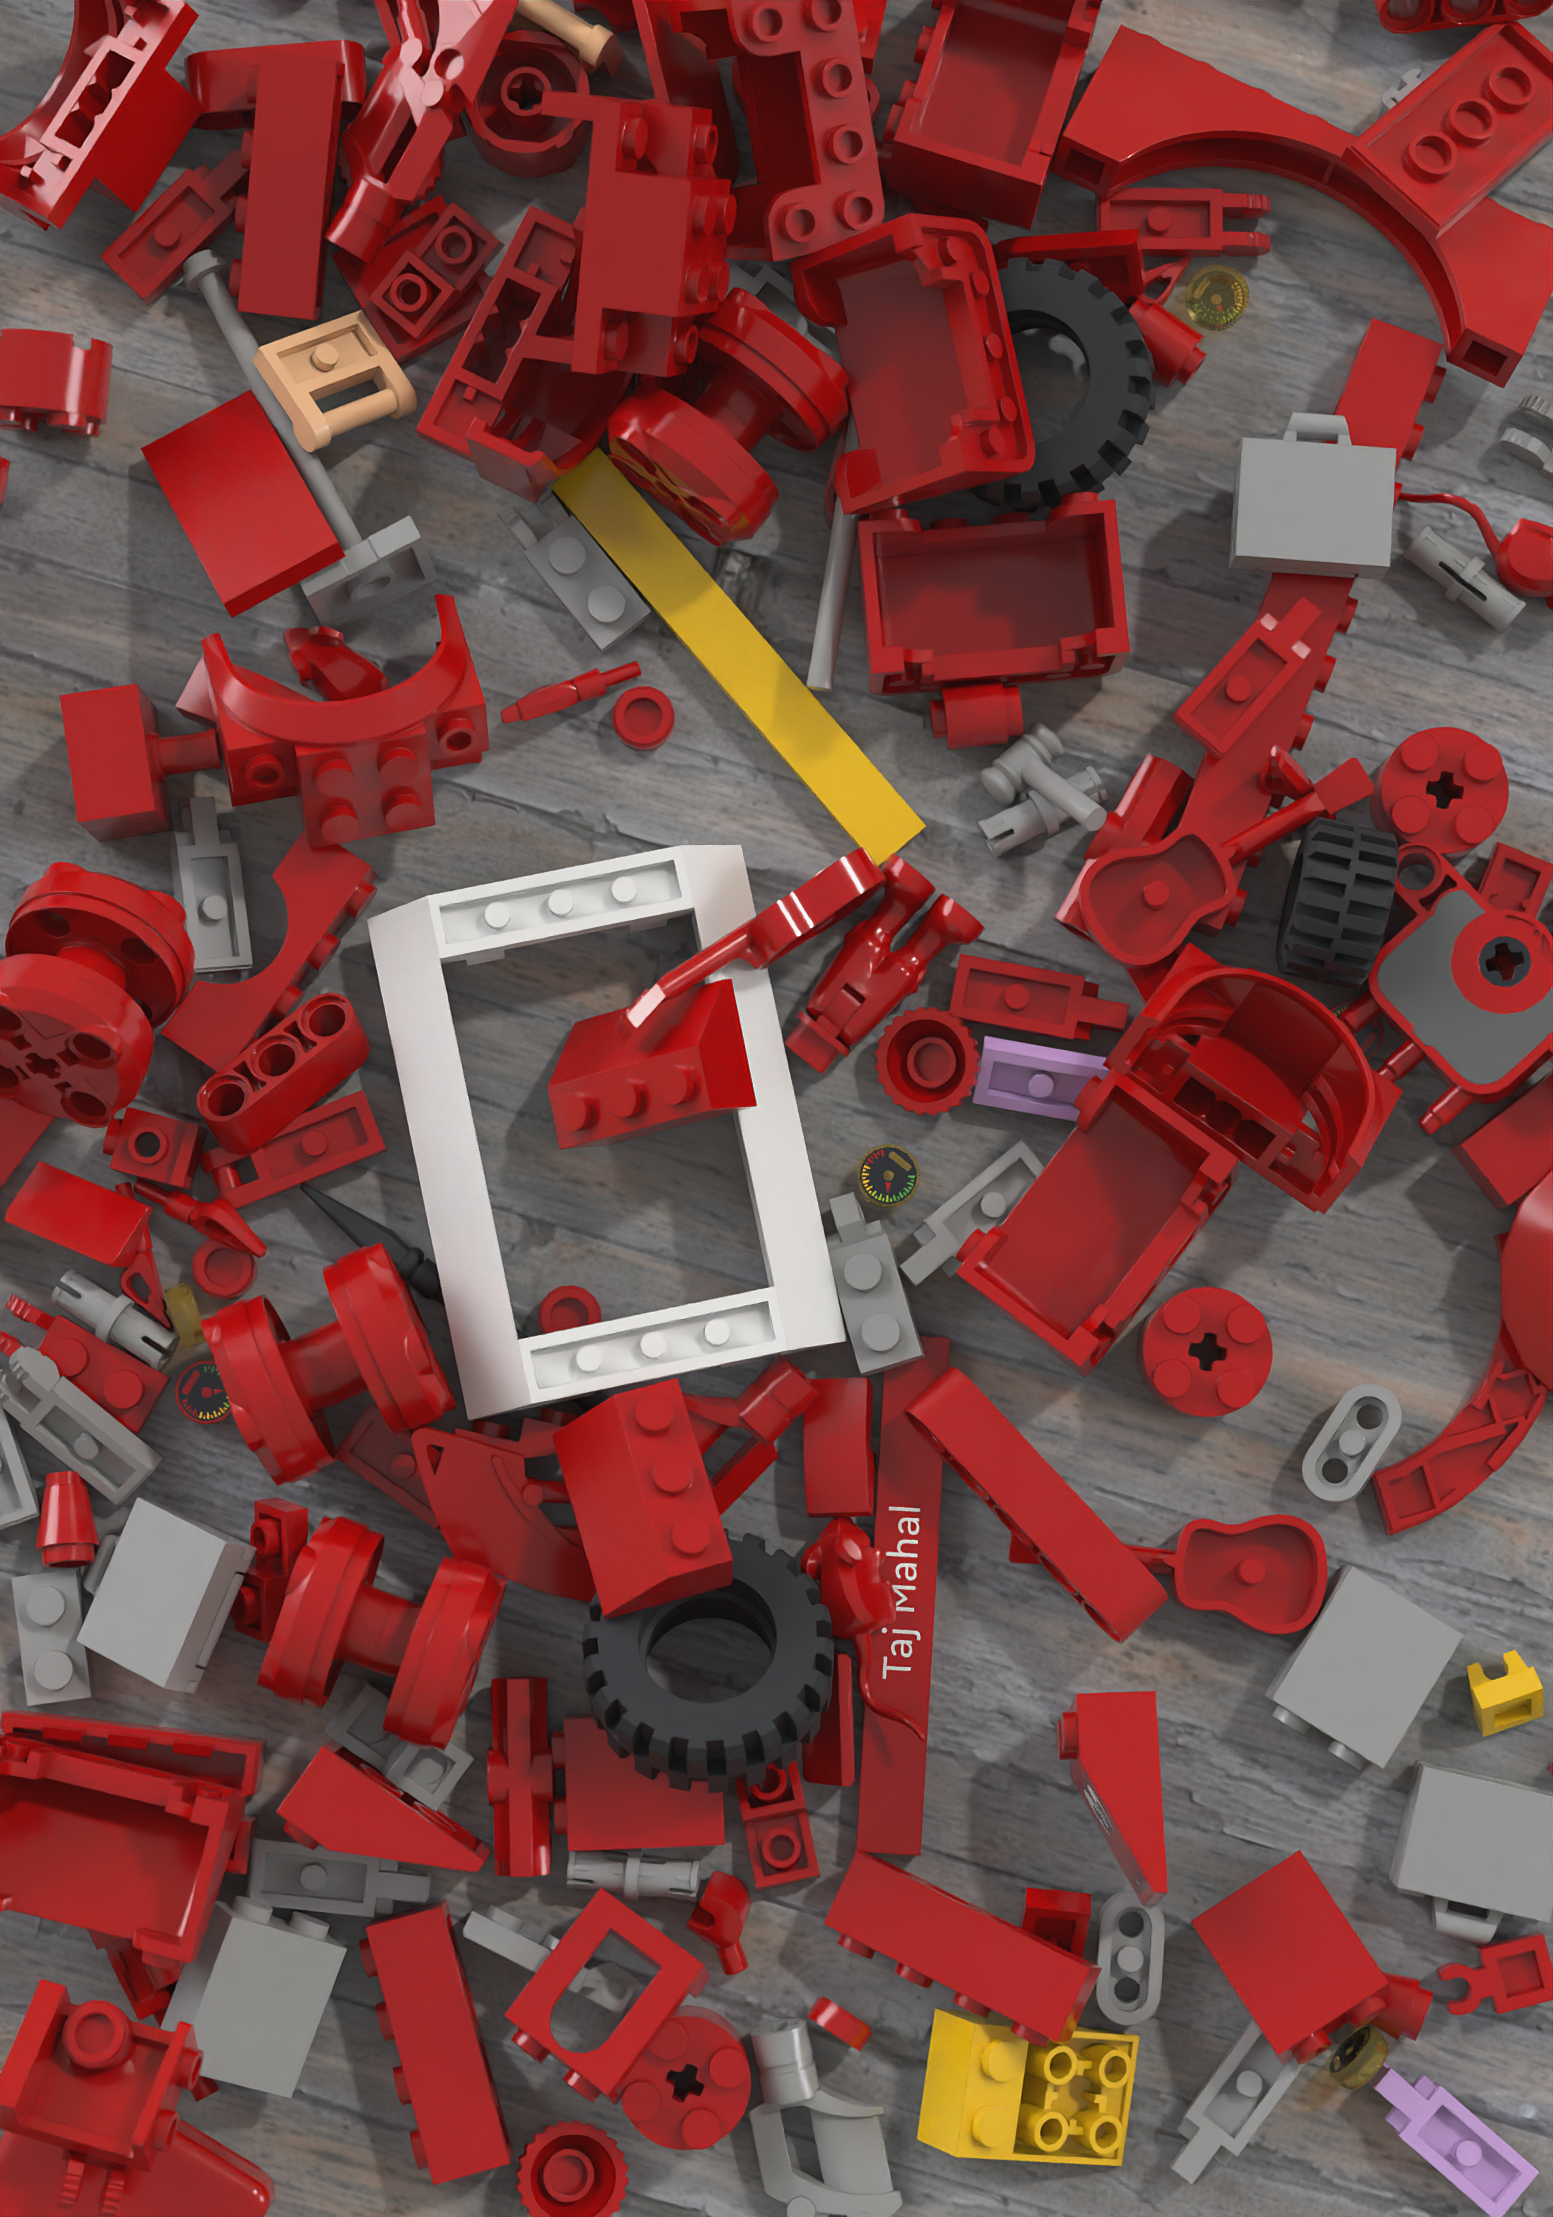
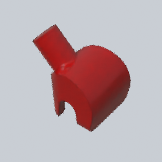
[685,1871,751,1975]

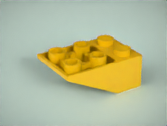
[917,2008,1140,2166]

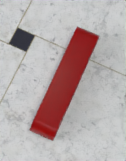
[904,1366,1169,1644]

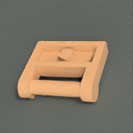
[509,0,625,78]
[252,310,417,452]

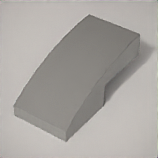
[324,1677,474,1812]

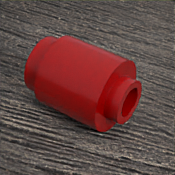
[1128,299,1207,389]
[929,680,1023,750]

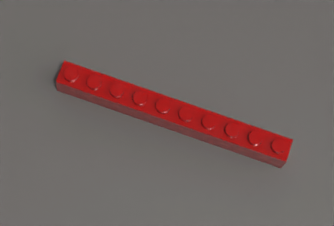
[1174,318,1447,938]

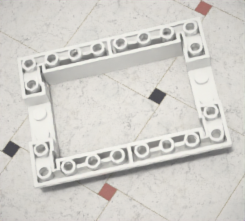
[367,845,847,1421]

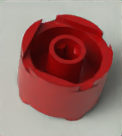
[463,30,592,178]
[0,328,113,438]
[1369,727,1509,862]
[1136,1287,1273,1417]
[619,2005,751,2150]

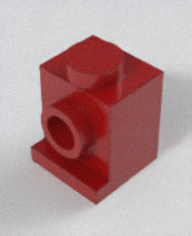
[103,1107,208,1191]

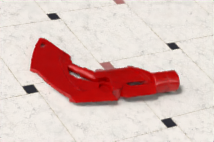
[323,0,519,266]
[410,1353,821,1602]

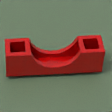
[161,830,378,1072]

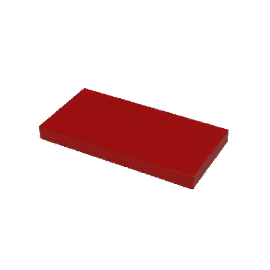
[1340,20,1553,243]
[140,389,346,618]

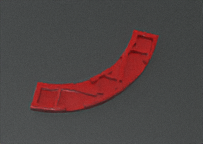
[1370,1231,1550,1535]

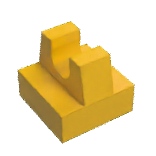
[1466,1650,1543,1737]

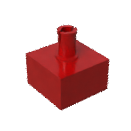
[60,683,223,842]

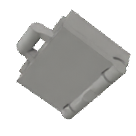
[1229,412,1396,580]
[76,1497,256,1694]
[1389,1760,1553,1945]

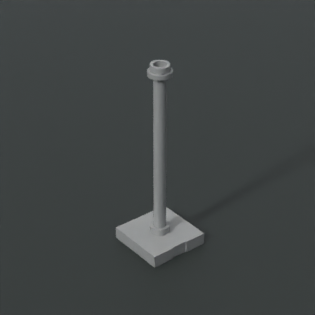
[182,250,438,630]

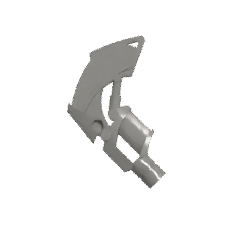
[749,2018,903,2217]

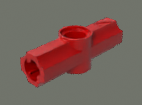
[1053,753,1195,945]
[487,1676,555,1877]

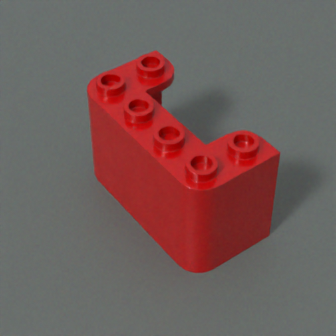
[667,0,884,262]
[878,0,1103,232]
[856,492,1130,696]

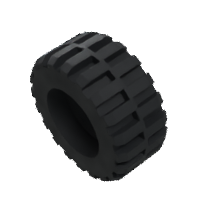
[965,257,1157,513]
[582,1528,834,1793]

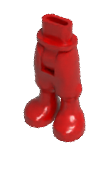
[783,853,985,1075]

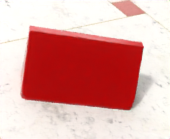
[4,1161,153,1267]
[802,1651,855,1786]

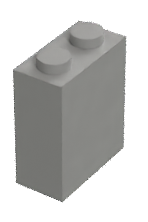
[1264,1564,1464,1771]
[160,1896,347,2099]

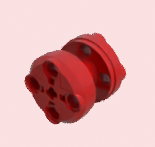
[607,287,850,548]
[0,862,196,1129]
[200,1242,457,1487]
[257,1516,508,1752]

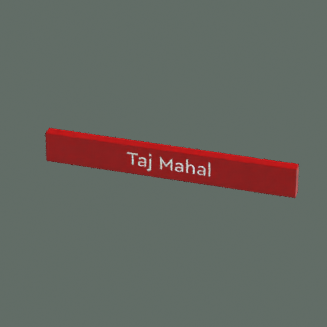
[855,1336,950,1856]

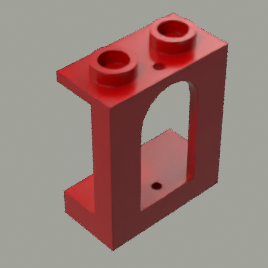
[504,1888,711,2106]

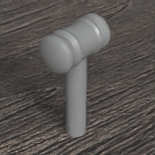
[980,722,1107,831]

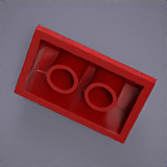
[547,979,757,1150]
[552,1378,733,1620]

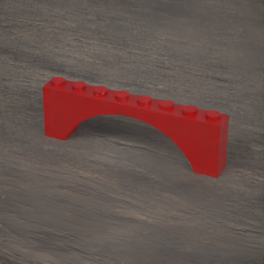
[1050,24,1553,389]

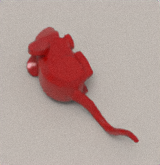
[1398,492,1553,611]
[283,626,482,764]
[800,1517,926,1742]

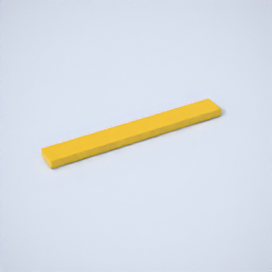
[550,447,926,868]

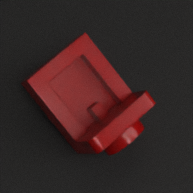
[1019,1887,1091,1958]

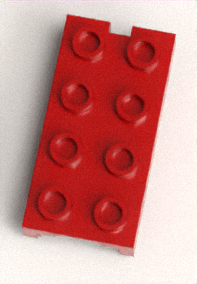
[0,1709,267,1874]

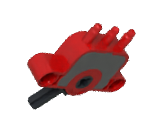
[1339,842,1553,1135]

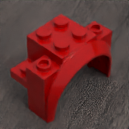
[0,0,204,232]
[520,91,736,377]
[416,205,639,504]
[201,594,489,849]
[1103,942,1403,1214]

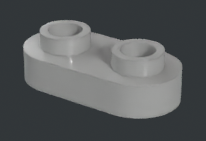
[1302,1384,1402,1504]
[1094,1891,1165,2025]

